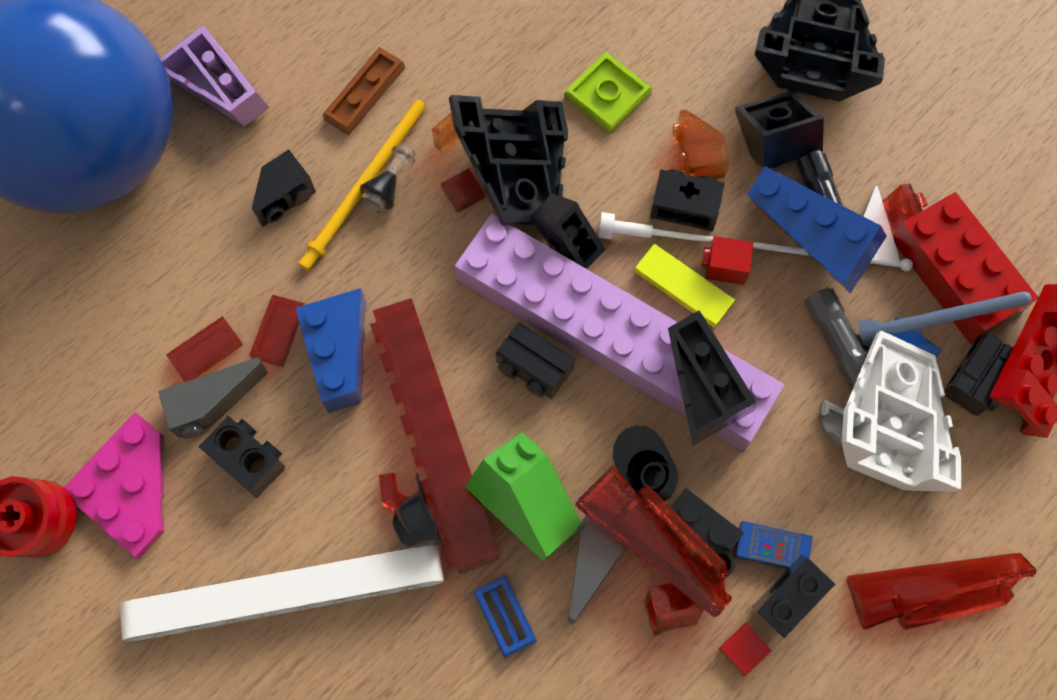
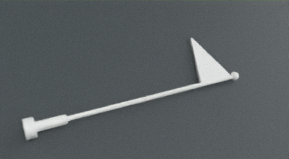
[598,186,913,272]

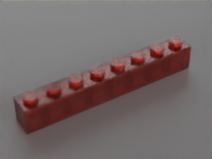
[370,298,500,574]

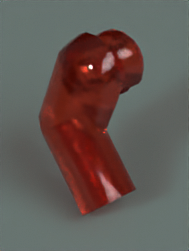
[378,473,409,514]

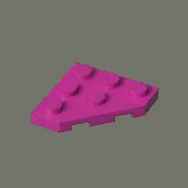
[64,412,164,559]

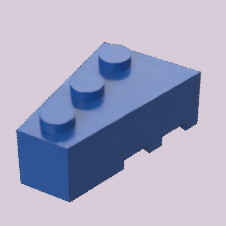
[295,288,367,413]

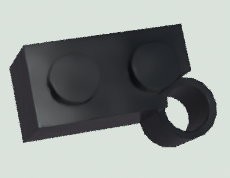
[660,488,744,582]

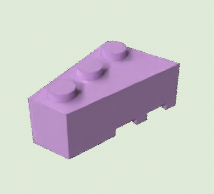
[160,25,269,127]

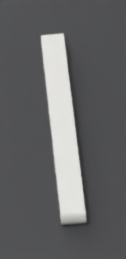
[119,545,444,642]

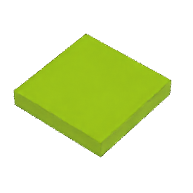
[564,51,653,134]

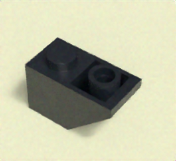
[252,150,316,227]

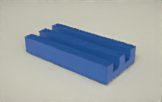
[473,575,537,658]

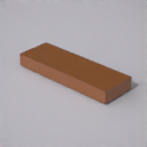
[322,47,405,135]

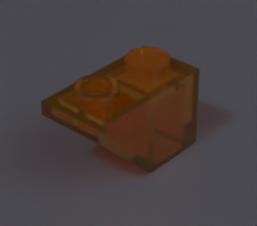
[673,110,729,179]

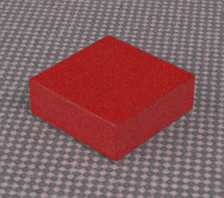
[718,623,772,676]

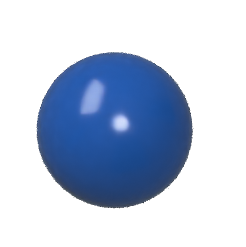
[0,0,173,214]

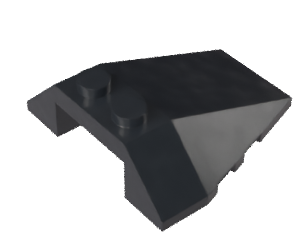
[754,0,885,102]
[449,95,568,225]

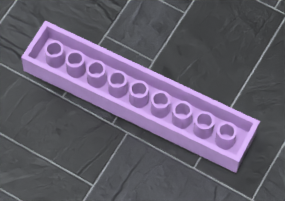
[455,214,785,452]

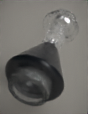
[360,143,416,213]

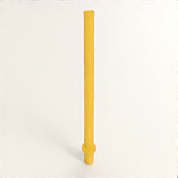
[298,99,426,271]

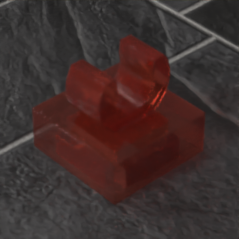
[882,183,928,229]

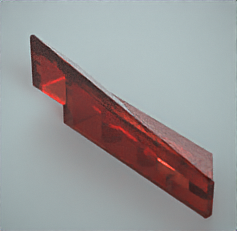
[575,465,732,618]
[847,553,1036,630]

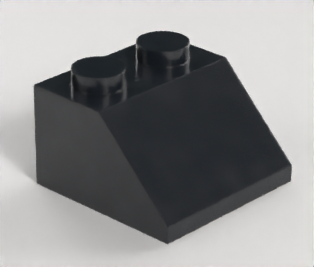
[735,90,824,168]

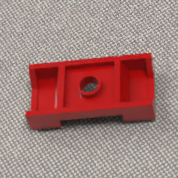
[989,284,1057,438]

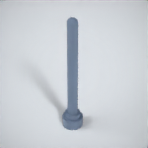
[858,292,1032,348]

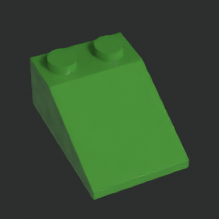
[465,432,581,562]

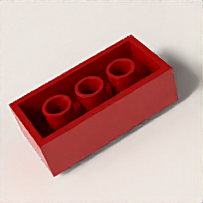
[893,192,1038,344]

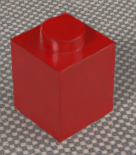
[701,236,754,285]

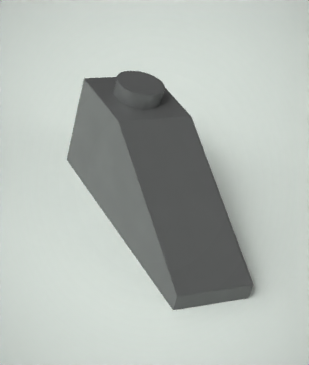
[158,357,268,439]
[568,506,637,625]

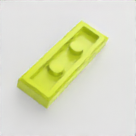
[634,244,735,328]

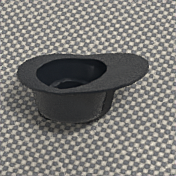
[613,426,678,508]
[392,473,444,549]

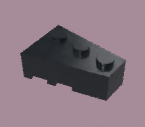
[668,310,757,446]

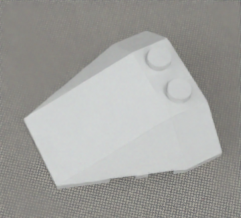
[842,331,961,492]

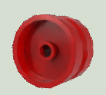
[0,476,77,558]

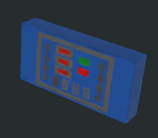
[735,521,813,569]

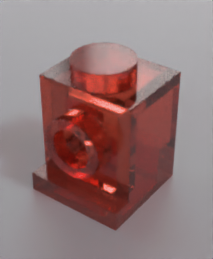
[644,580,704,635]

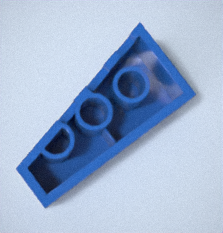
[747,166,887,294]

